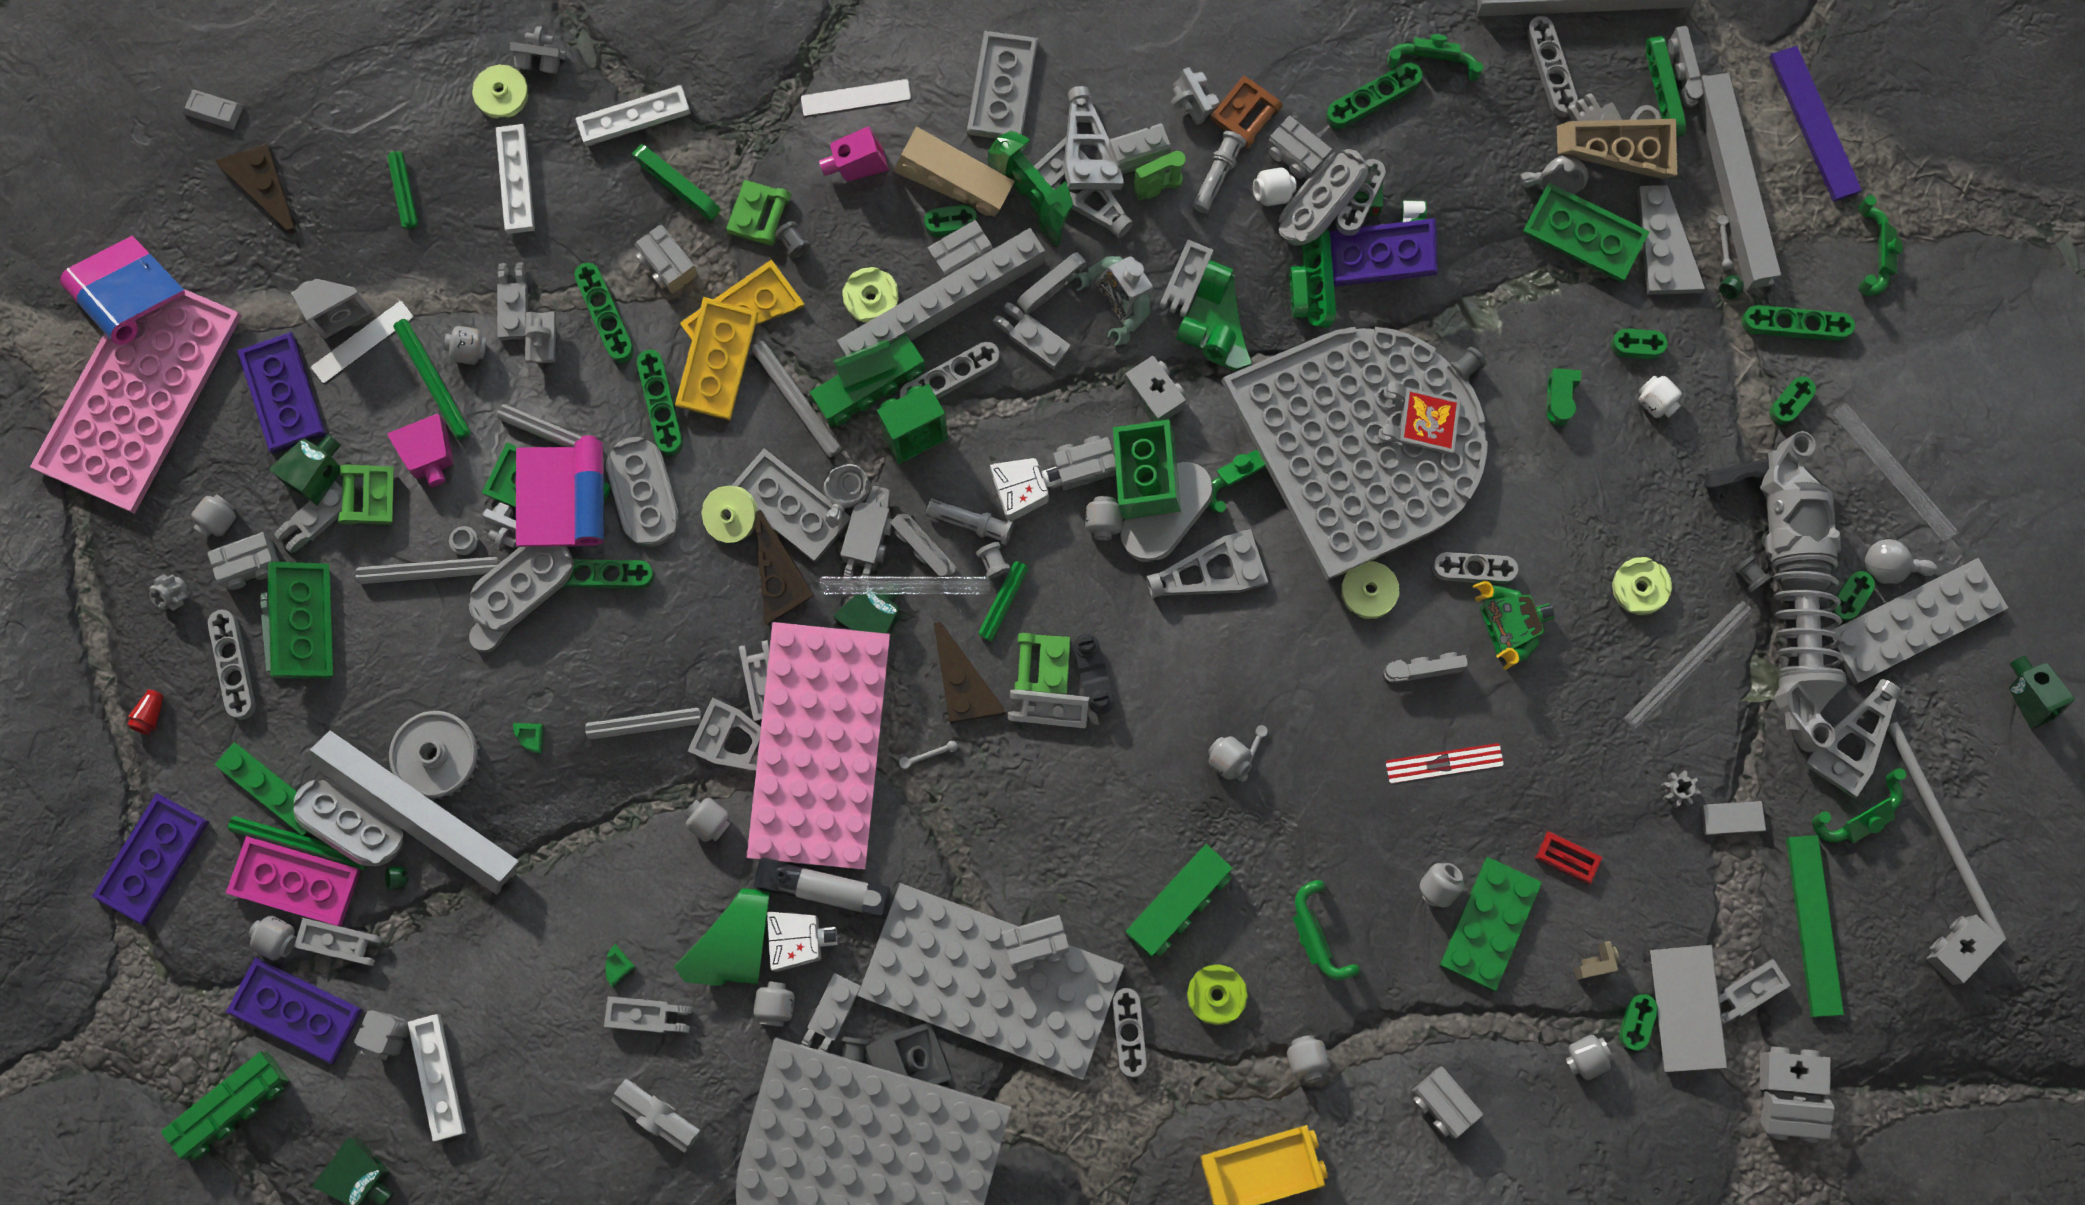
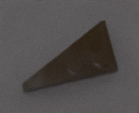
[216,143,297,234]
[755,510,815,625]
[934,622,1005,723]

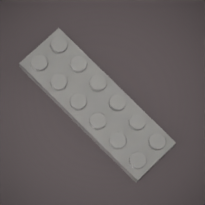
[1826,558,2008,685]

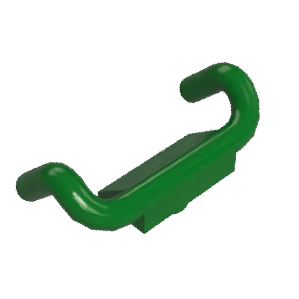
[1387,34,1484,82]
[1858,195,1903,296]
[1208,449,1266,514]
[1812,768,1906,843]
[1292,880,1361,981]

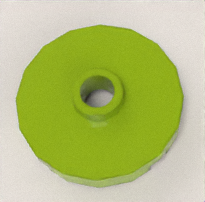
[1187,964,1248,1026]

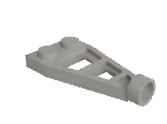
[1063,86,1124,190]
[1034,137,1133,239]
[1146,529,1268,598]
[1803,679,1902,798]
[688,698,761,771]

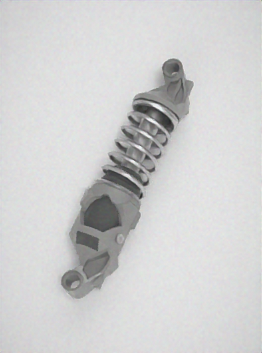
[1760,431,1847,753]

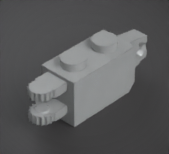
[840,486,893,587]

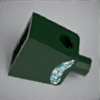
[269,435,341,506]
[833,580,902,635]
[2009,655,2075,730]
[313,1137,394,1205]

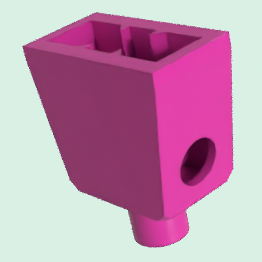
[819,126,889,181]
[387,413,453,487]

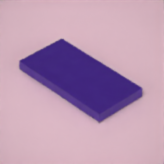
[1329,218,1438,287]
[237,332,326,454]
[92,793,209,926]
[226,958,363,1064]

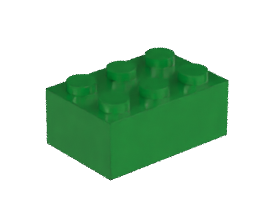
[877,384,949,465]
[1113,420,1181,519]

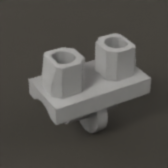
[510,26,566,74]
[1171,67,1220,125]
[525,311,556,363]
[482,502,516,552]

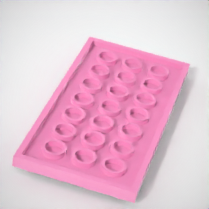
[30,289,242,514]
[747,622,890,869]

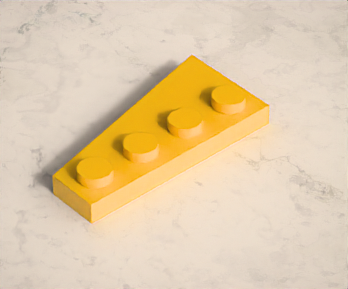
[680,259,805,341]

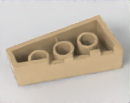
[1557,119,1677,179]
[893,126,1014,217]

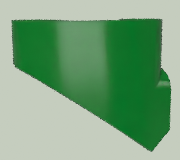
[1176,260,1252,371]
[674,888,770,986]

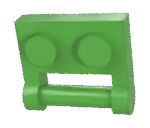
[1134,151,1185,201]
[726,180,792,246]
[338,465,394,525]
[1014,633,1070,695]

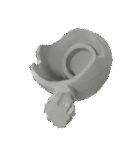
[1521,155,1589,195]
[823,464,870,528]
[1865,539,1937,584]

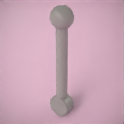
[1716,215,1733,270]
[1237,725,1268,782]
[899,741,958,769]

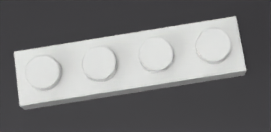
[576,85,691,147]
[496,124,535,234]
[408,1014,466,1141]

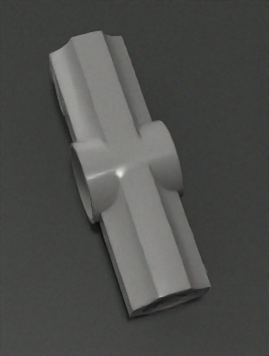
[611,1079,701,1153]

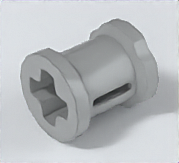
[976,542,1010,579]

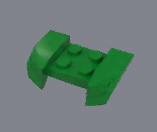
[988,130,1073,248]

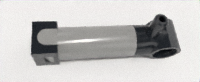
[753,857,891,919]

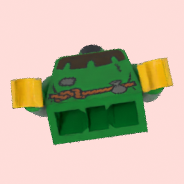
[1473,581,1555,670]

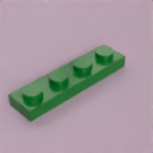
[215,742,310,837]

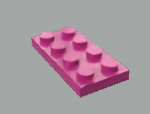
[226,836,361,927]

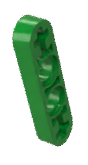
[1645,36,1686,137]
[1326,63,1422,129]
[631,144,721,221]
[1302,228,1336,328]
[574,263,634,363]
[1741,305,1855,341]
[637,349,683,456]
[561,559,655,589]

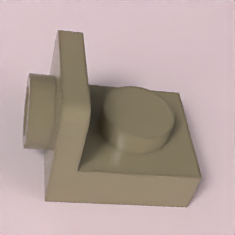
[1574,941,1620,980]

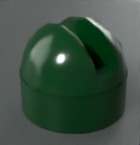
[1719,275,1744,300]
[385,866,409,890]

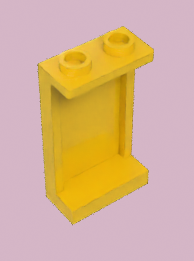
[1200,1126,1328,1205]

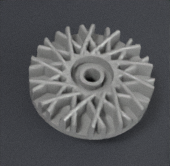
[389,711,480,800]

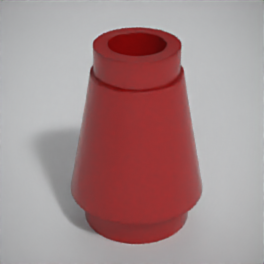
[127,689,164,735]

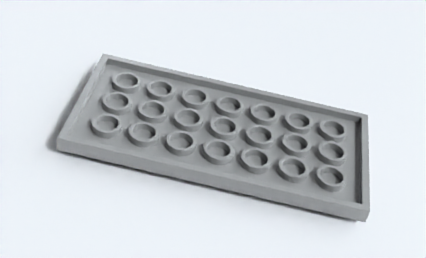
[858,883,1124,1080]

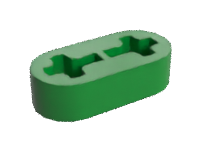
[924,205,977,237]
[1290,266,1308,318]
[1611,329,1668,359]
[1769,376,1816,425]
[1830,571,1875,622]
[1619,994,1658,1051]

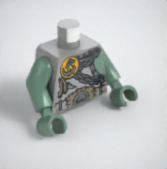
[1070,256,1153,345]

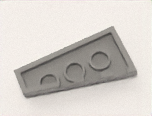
[1637,185,1705,295]

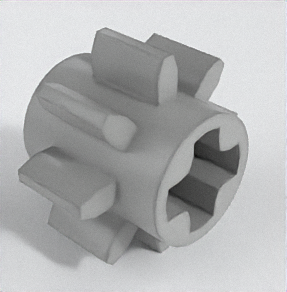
[149,574,187,611]
[1660,771,1700,808]

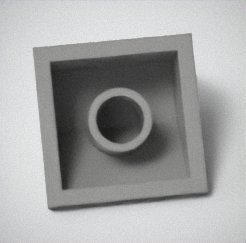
[291,279,373,339]

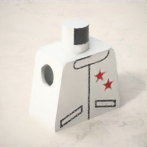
[990,458,1061,522]
[767,912,837,972]

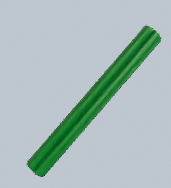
[393,319,470,440]
[227,816,368,871]

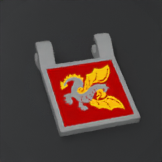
[1378,381,1461,454]

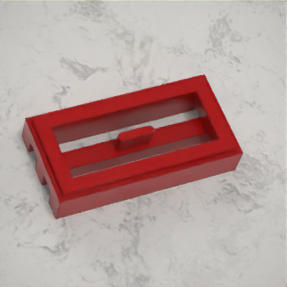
[1535,831,1603,885]

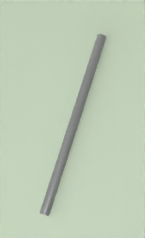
[1887,722,2006,941]

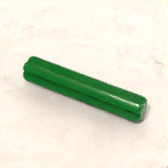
[387,151,418,229]
[979,561,1028,641]

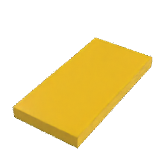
[675,297,759,421]

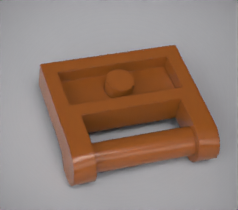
[1210,75,1283,148]

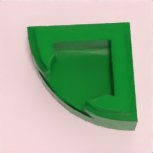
[513,723,544,754]
[605,944,636,987]

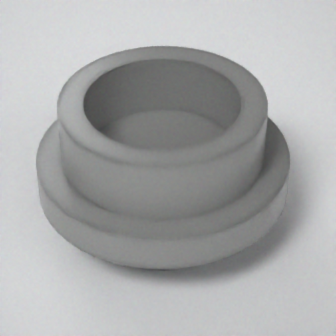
[449,526,479,555]

